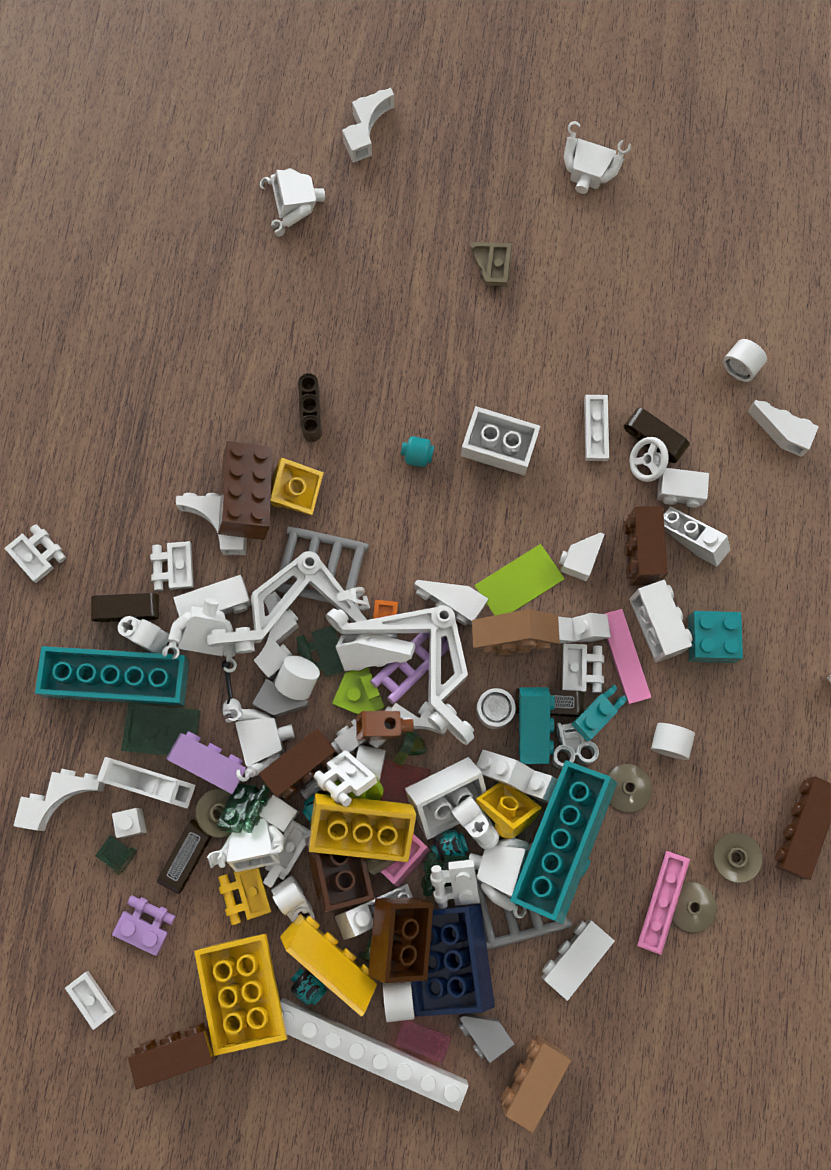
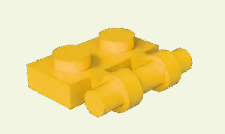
[218,868,272,925]

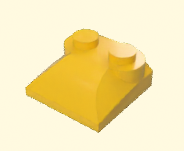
[270,458,324,515]
[475,782,542,839]

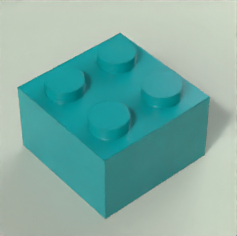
[688,611,743,663]

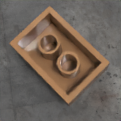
[472,609,560,656]
[500,1036,571,1133]

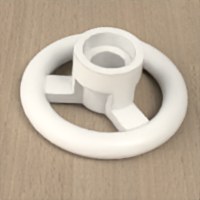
[629,437,668,482]

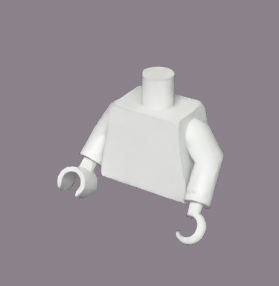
[563,121,631,194]
[260,168,325,237]
[162,598,237,672]
[224,707,295,782]
[207,810,286,872]
[468,838,532,918]

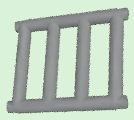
[276,526,369,604]
[476,874,572,950]

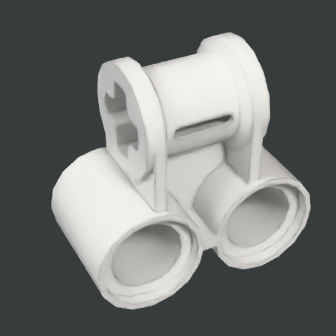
[118,616,169,654]
[551,723,599,769]
[451,796,499,850]
[271,875,314,922]

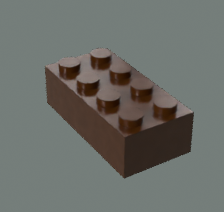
[218,441,273,540]

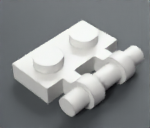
[4,524,66,583]
[150,541,194,591]
[561,643,604,693]
[314,750,377,807]
[430,860,480,909]

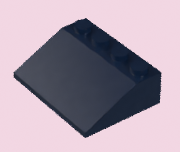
[411,904,495,1017]

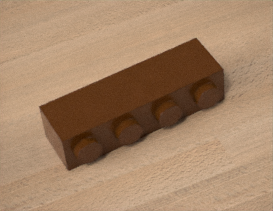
[775,776,831,880]

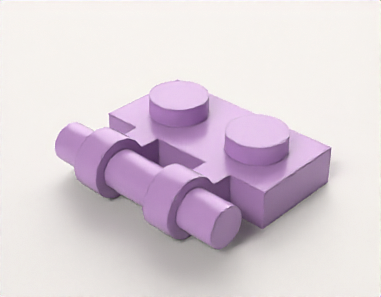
[112,895,176,956]

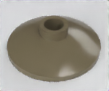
[607,764,652,812]
[196,789,242,838]
[713,833,763,883]
[672,882,717,932]

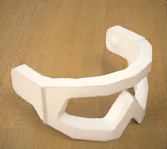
[336,587,370,610]

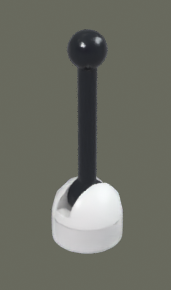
[221,660,242,717]

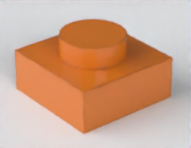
[373,600,398,619]

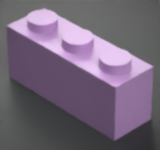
[166,731,246,794]

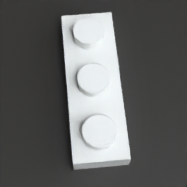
[584,395,609,461]

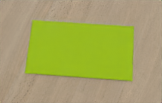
[475,544,565,615]

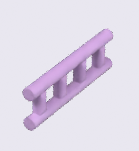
[370,633,449,704]

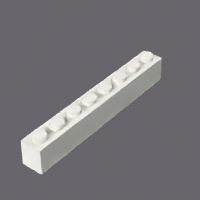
[280,998,469,1111]

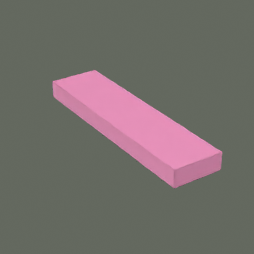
[605,609,652,705]
[637,851,690,955]

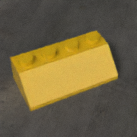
[309,793,416,862]
[280,913,377,1017]

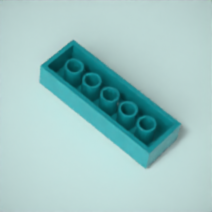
[35,646,190,706]
[510,760,617,924]

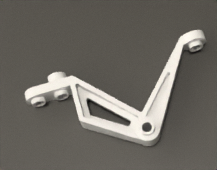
[207,551,398,654]
[325,605,474,745]

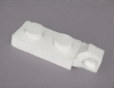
[263,820,310,888]

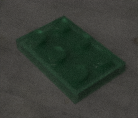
[121,703,201,756]

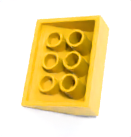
[194,933,288,1056]

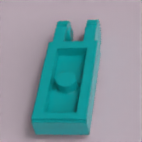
[571,684,627,742]

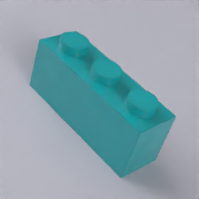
[519,687,555,764]

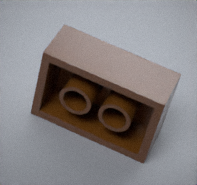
[623,506,668,586]
[259,727,338,800]
[305,836,375,913]
[368,897,434,983]
[128,1022,219,1090]

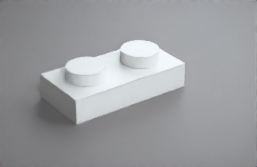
[65,971,116,1030]

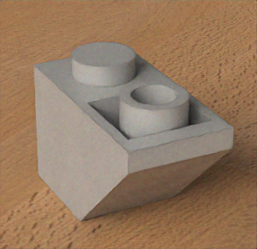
[252,678,310,718]
[458,1013,514,1063]

